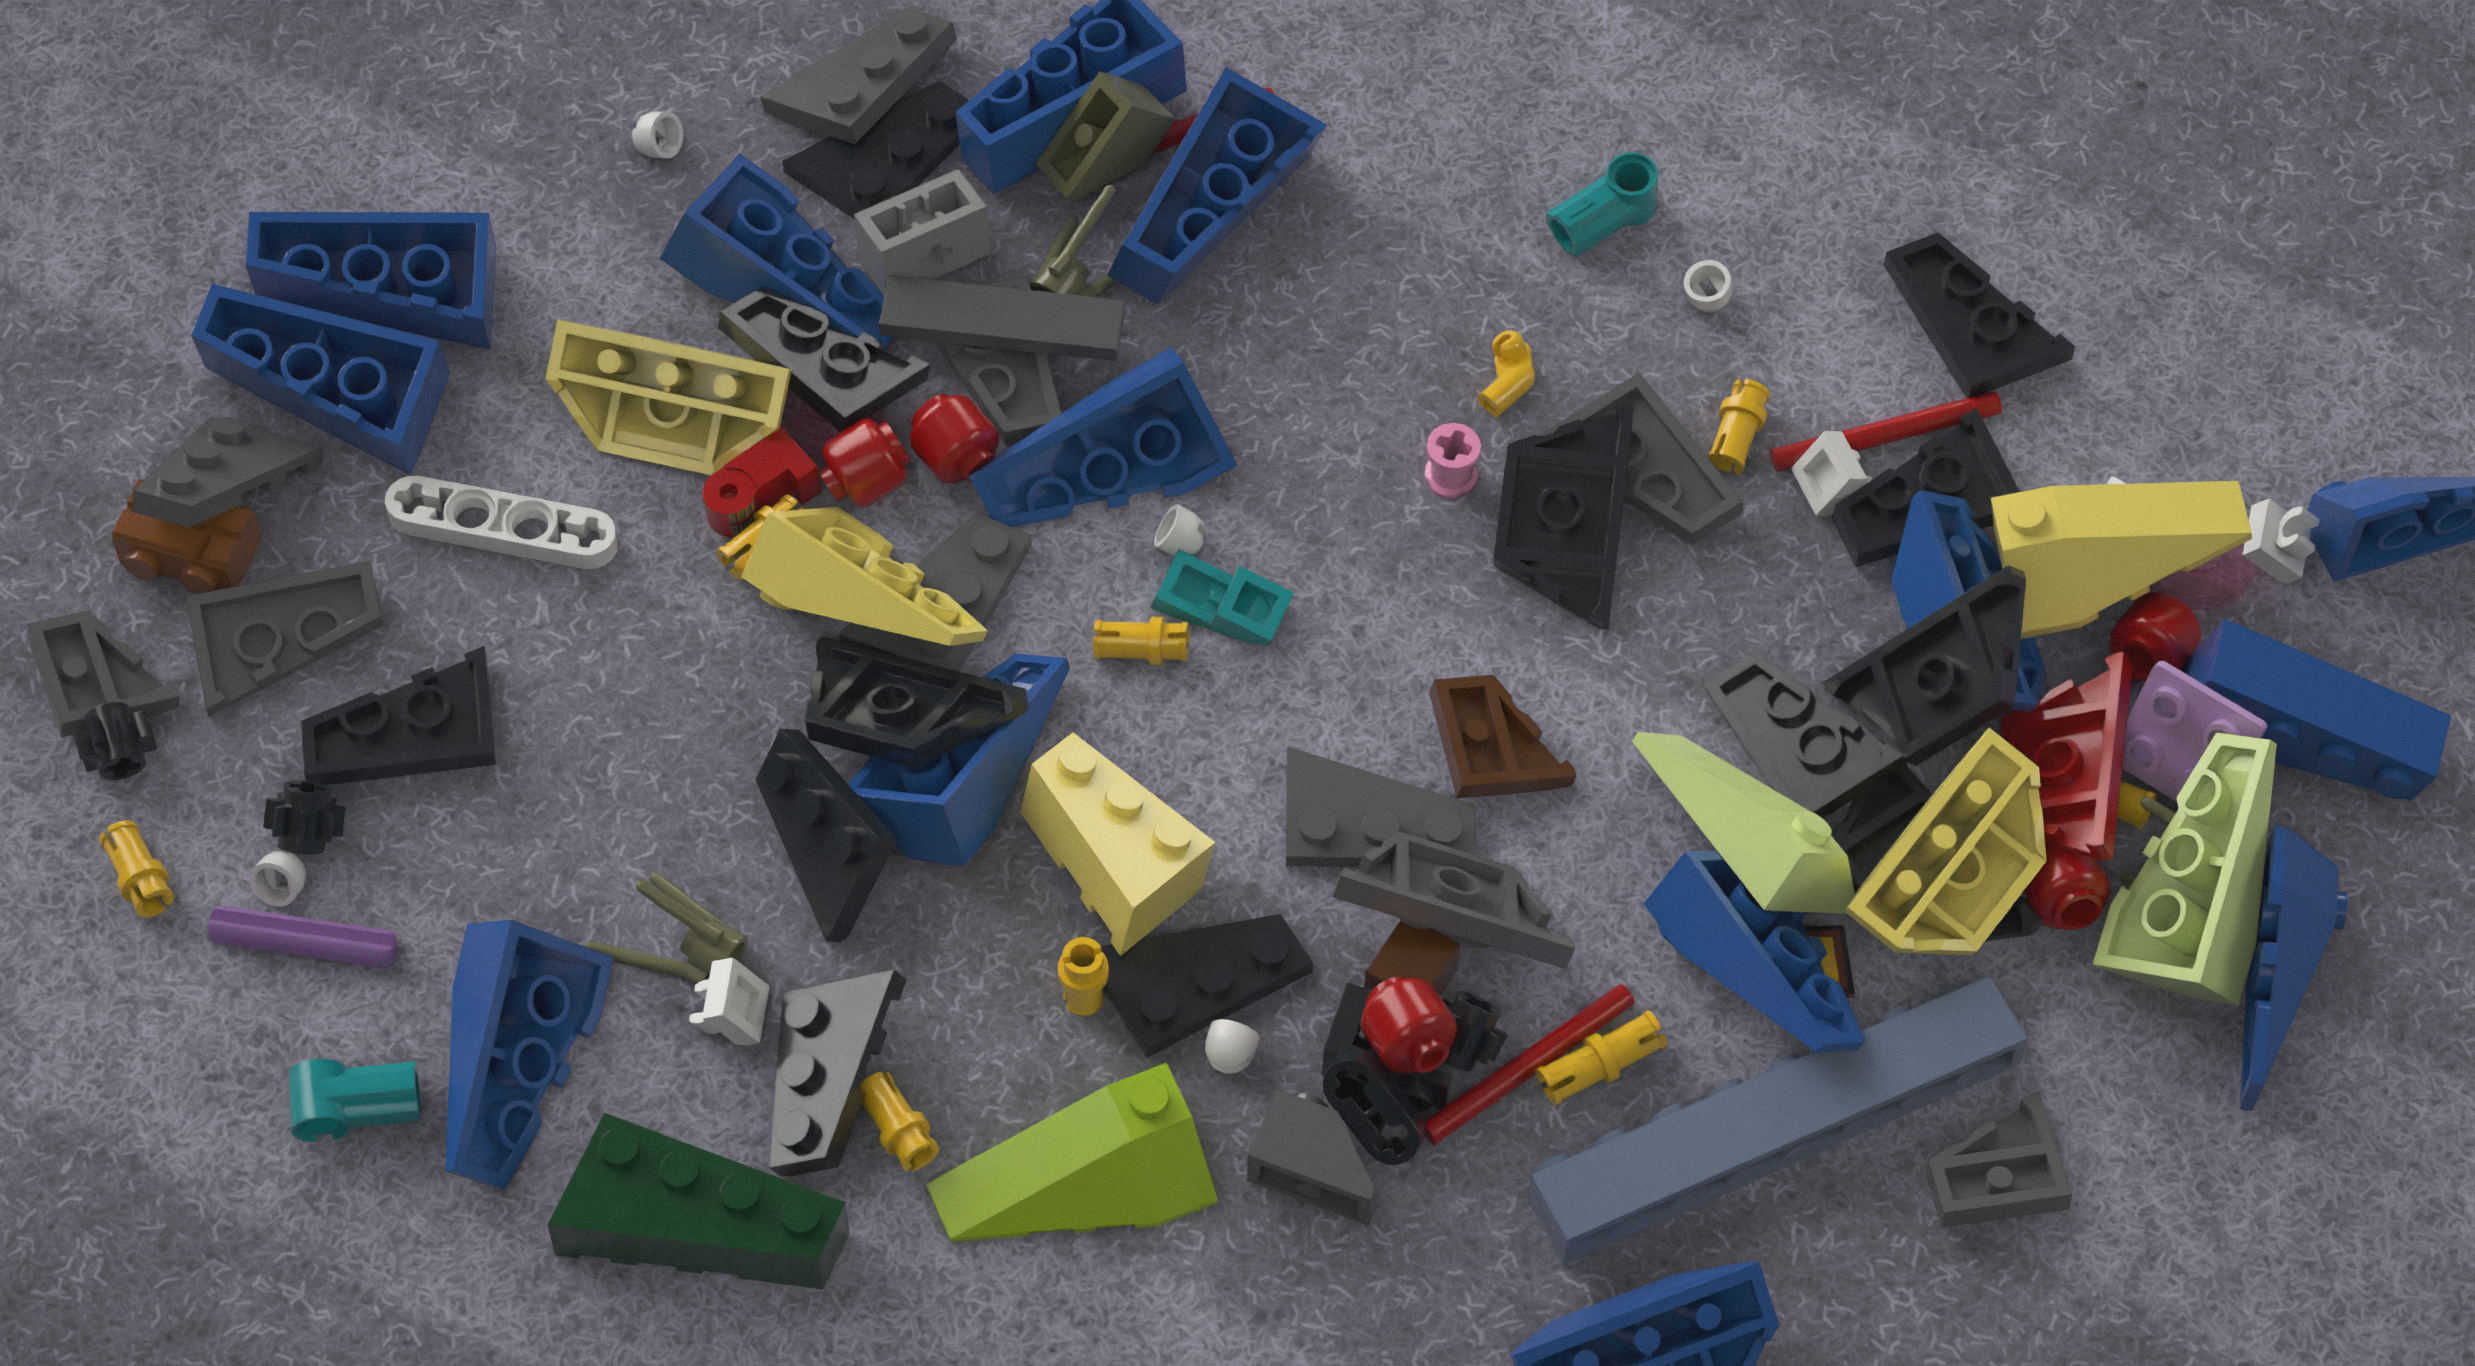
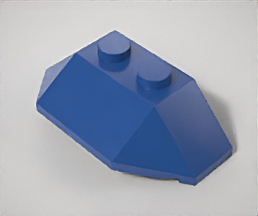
[1891,490,2047,712]
[1510,1261,1779,1366]

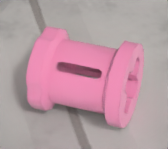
[1424,423,1481,499]

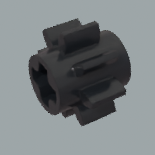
[73,702,157,780]
[263,780,346,855]
[1443,991,1508,1071]

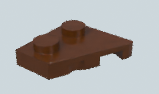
[1429,675,1576,799]

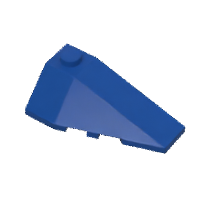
[659,153,893,350]
[968,347,1238,527]
[2308,477,2475,582]
[848,653,1070,866]
[2240,826,2348,1111]
[1644,851,1865,1053]
[445,920,614,1189]

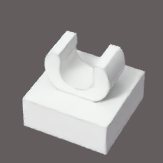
[1791,431,1873,516]
[2242,498,2320,583]
[689,958,770,1045]

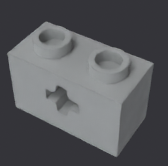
[854,169,991,296]

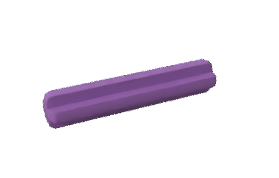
[208,905,398,968]

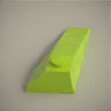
[926,1062,1218,1242]

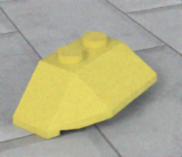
[545,319,792,475]
[1844,728,2046,956]

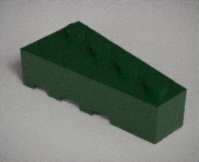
[547,1113,849,1289]

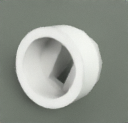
[631,111,683,158]
[1684,260,1733,313]
[1153,504,1205,556]
[249,851,307,907]
[1205,1019,1260,1074]

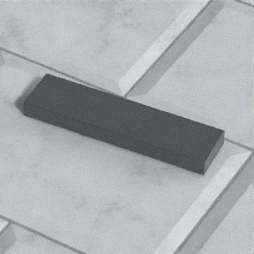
[879,275,1125,361]

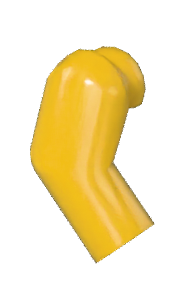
[1477,330,1535,418]

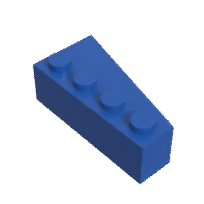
[955,0,1187,194]

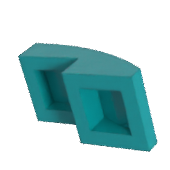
[1150,549,1294,646]

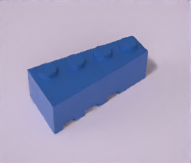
[1107,67,1327,304]
[245,212,497,350]
[191,284,450,475]
[2180,619,2451,801]

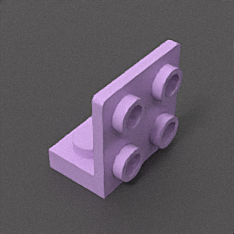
[2122,661,2267,802]

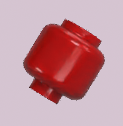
[910,394,999,484]
[818,418,912,508]
[2109,592,2201,682]
[2022,843,2111,931]
[1360,977,1458,1074]

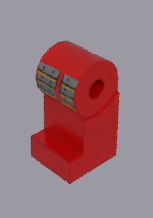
[702,427,821,537]

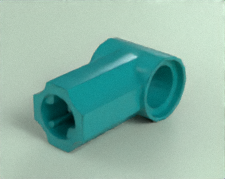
[1546,152,1658,257]
[289,1059,421,1142]

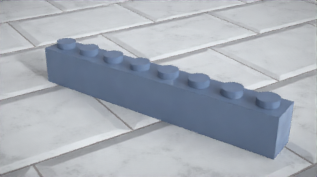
[1527,975,2028,1265]

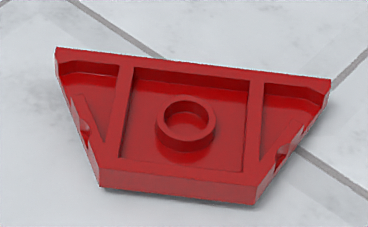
[2000,652,2133,861]

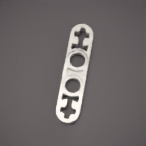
[385,476,618,569]

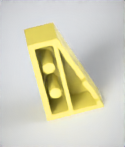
[1020,733,1215,956]

